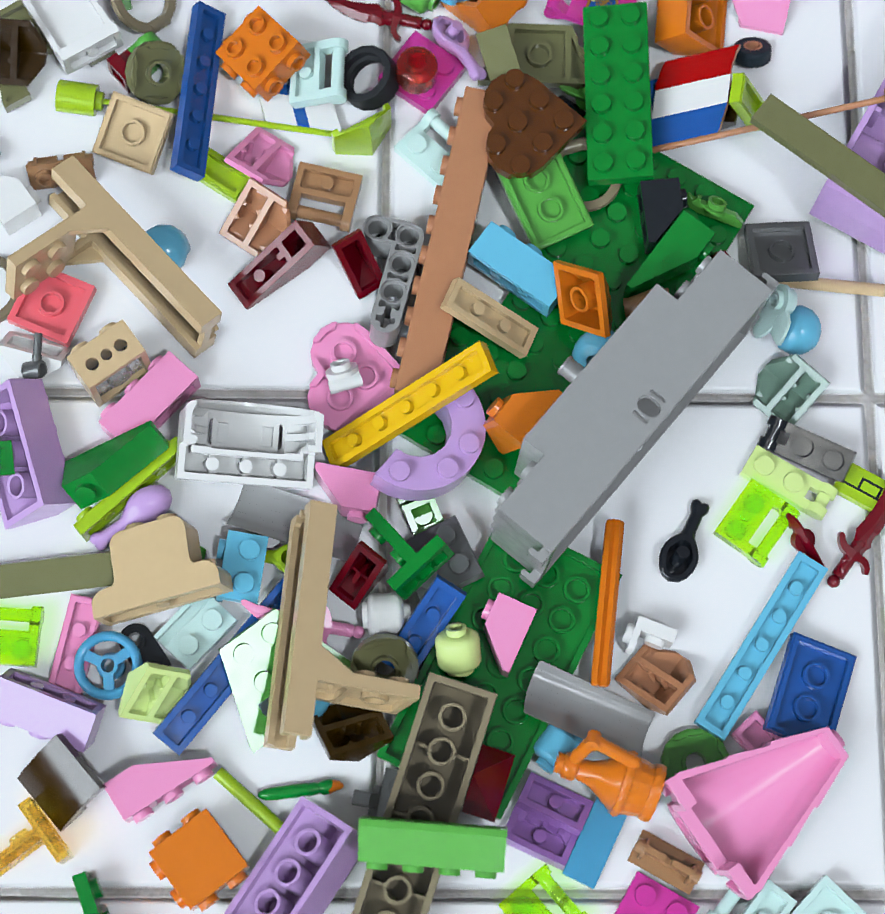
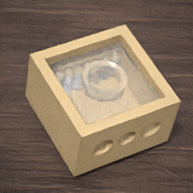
[66,319,150,407]

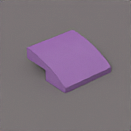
[505,772,594,871]

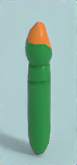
[258,779,344,801]

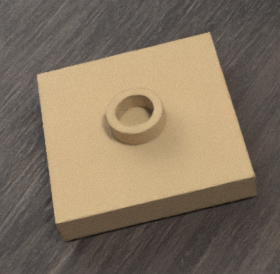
[92,91,176,175]

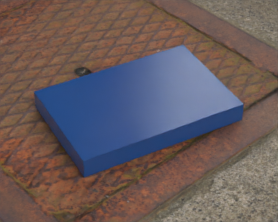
[762,632,857,738]

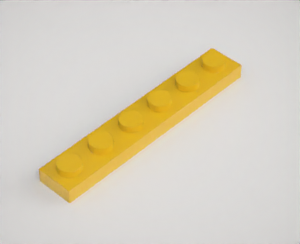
[322,341,498,467]

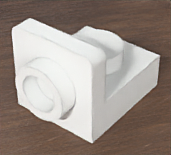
[622,615,678,654]

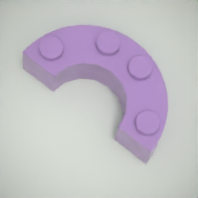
[370,389,486,501]

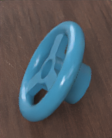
[74,631,142,700]

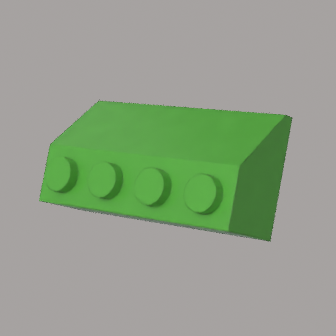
[358,816,507,879]

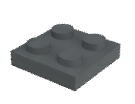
[744,221,820,283]
[405,515,485,600]

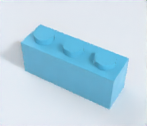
[467,221,558,317]

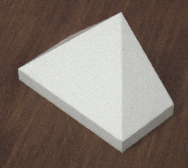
[0,330,72,379]

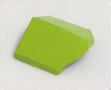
[331,103,391,156]

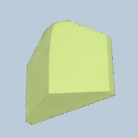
[118,662,192,724]

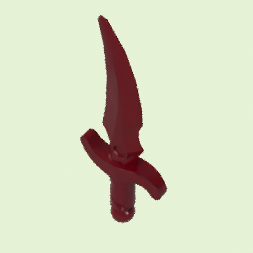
[326,0,433,43]
[827,489,885,588]

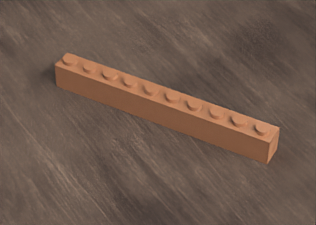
[389,86,492,395]

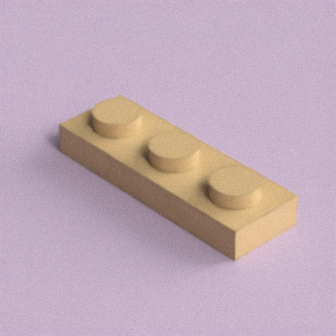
[440,277,539,359]

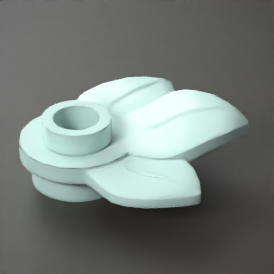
[752,284,797,346]

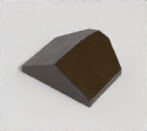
[0,18,47,86]
[313,704,394,762]

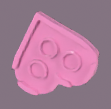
[307,322,400,433]

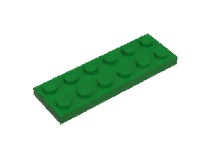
[583,2,654,186]

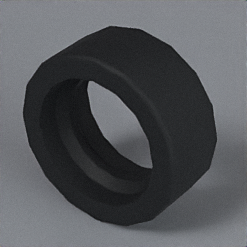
[344,45,401,111]

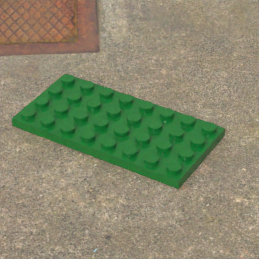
[376,533,622,821]

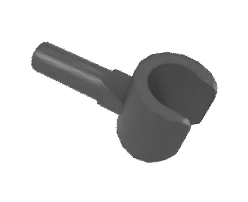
[21,333,47,379]

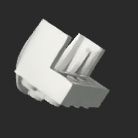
[174,399,324,490]

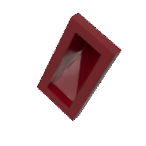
[331,228,383,300]
[461,744,515,823]

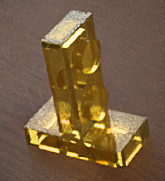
[0,797,75,877]

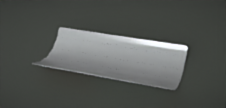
[226,485,364,561]
[524,661,656,757]

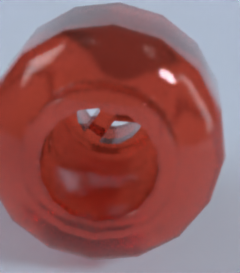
[396,46,438,95]

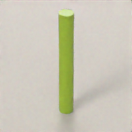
[213,767,284,834]

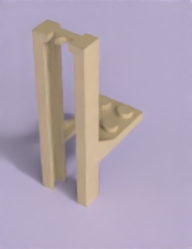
[5,155,222,358]
[263,499,421,751]

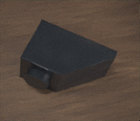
[636,177,687,254]

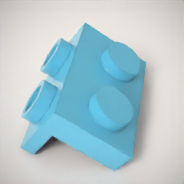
[216,530,269,604]

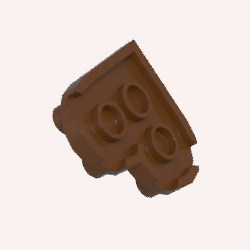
[483,69,587,179]

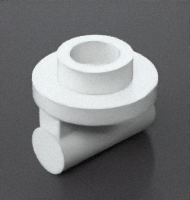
[325,358,363,395]

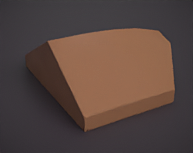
[219,178,292,257]
[615,645,696,716]

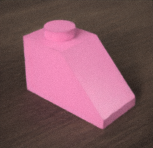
[315,462,381,524]
[481,593,537,677]

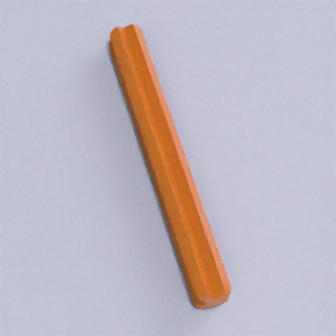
[591,519,624,688]

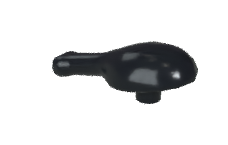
[659,499,710,583]

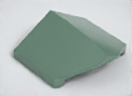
[753,354,831,425]

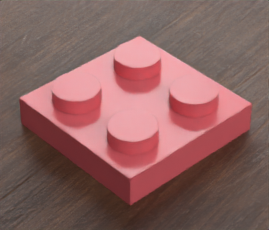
[7,272,97,348]

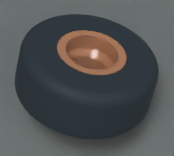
[734,37,772,68]

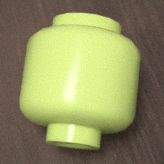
[435,623,482,677]

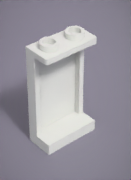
[21,0,124,75]

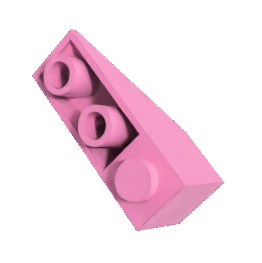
[104,757,218,824]

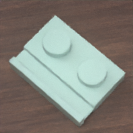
[153,597,238,672]

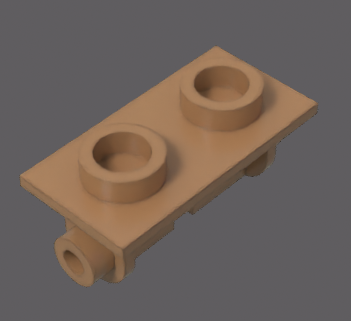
[26,151,96,190]
[627,829,705,895]

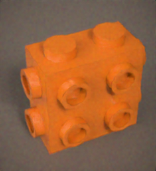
[215,5,311,102]
[148,808,251,912]

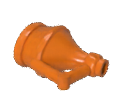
[553,729,667,822]

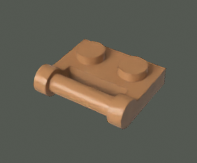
[289,161,363,233]

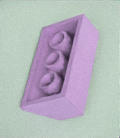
[0,379,76,530]
[224,796,358,914]

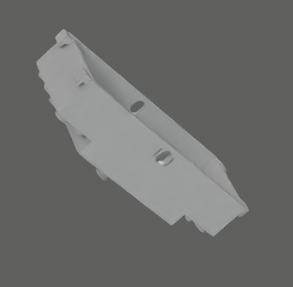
[491,250,780,588]

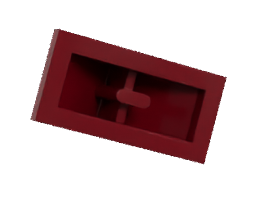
[329,540,388,610]

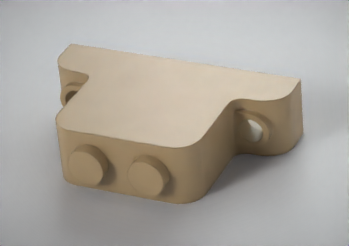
[92,513,233,626]

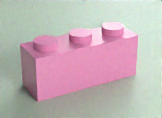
[98,351,201,439]

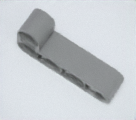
[363,215,424,348]

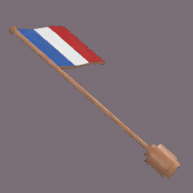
[652,44,885,153]

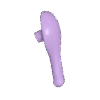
[432,15,487,81]
[90,485,172,551]

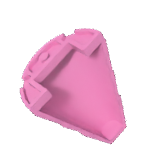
[662,727,849,901]

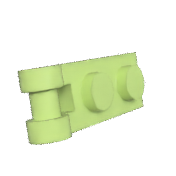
[739,445,838,521]

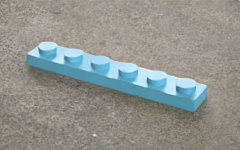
[694,551,828,742]

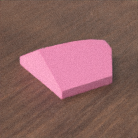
[732,0,790,35]
[224,127,294,187]

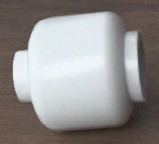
[362,592,411,636]

